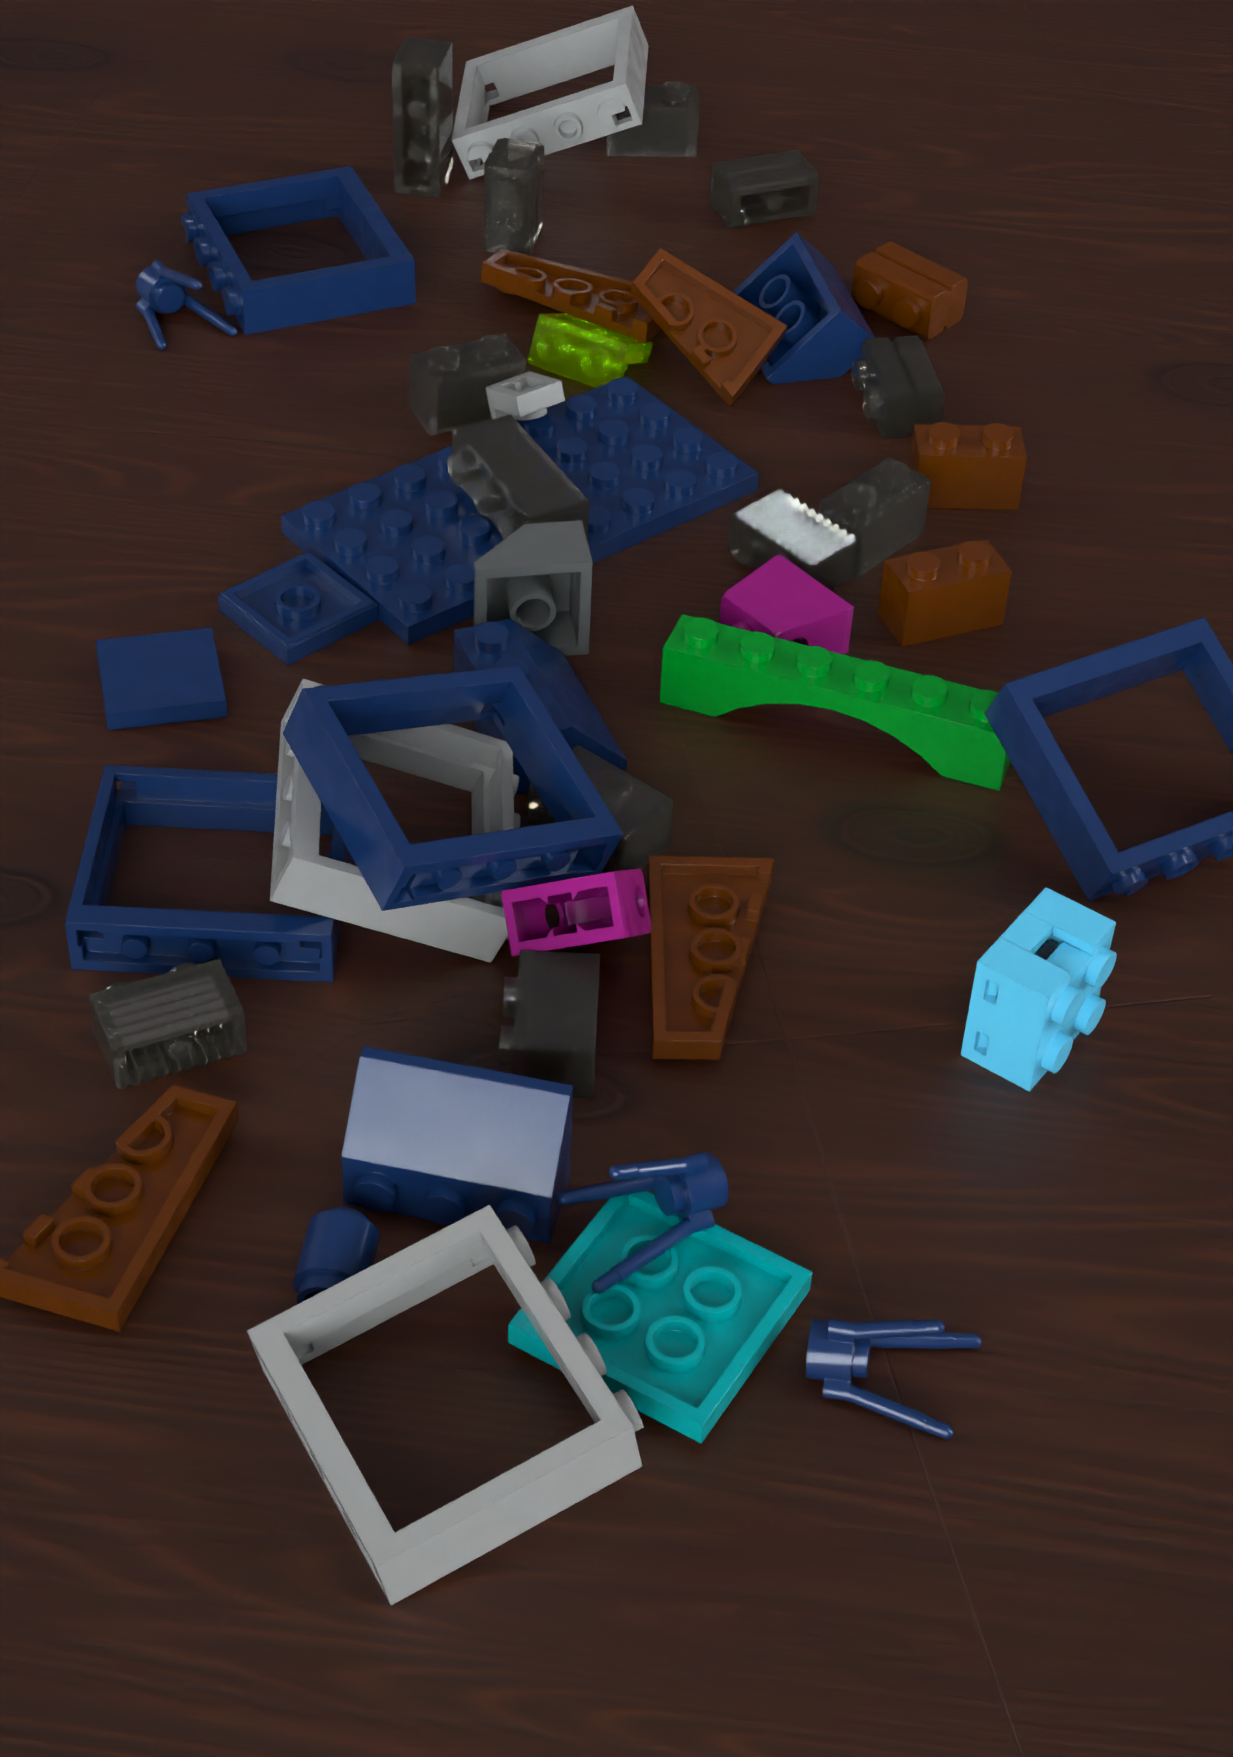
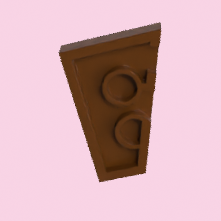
[631,248,787,407]

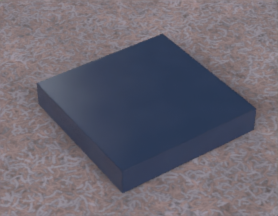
[218,551,379,665]
[95,627,227,730]

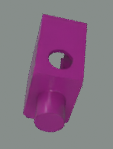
[719,554,854,654]
[501,869,652,956]

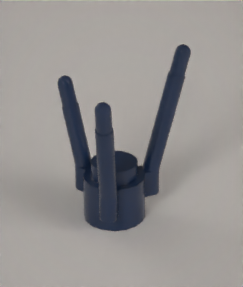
[136,260,237,350]
[556,1151,729,1294]
[806,1318,982,1439]

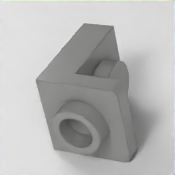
[485,371,565,429]

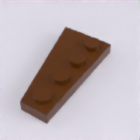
[481,249,661,343]
[647,855,775,1060]
[0,1084,239,1332]

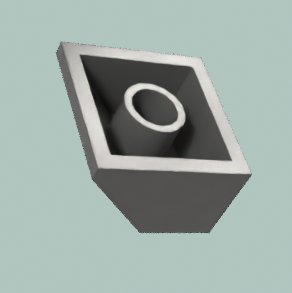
[474,520,593,656]

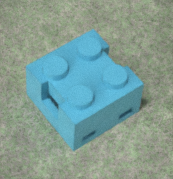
[960,887,1117,1092]

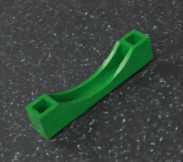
[659,614,1011,791]

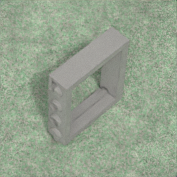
[452,6,649,180]
[270,679,520,963]
[247,1205,644,1605]

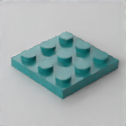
[508,1191,813,1443]

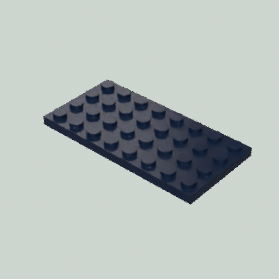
[281,376,759,645]

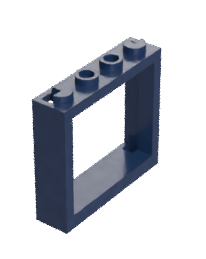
[181,166,415,335]
[984,617,1233,901]
[283,666,624,911]
[65,765,352,982]

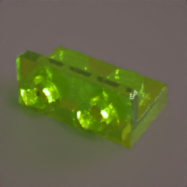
[528,313,653,388]

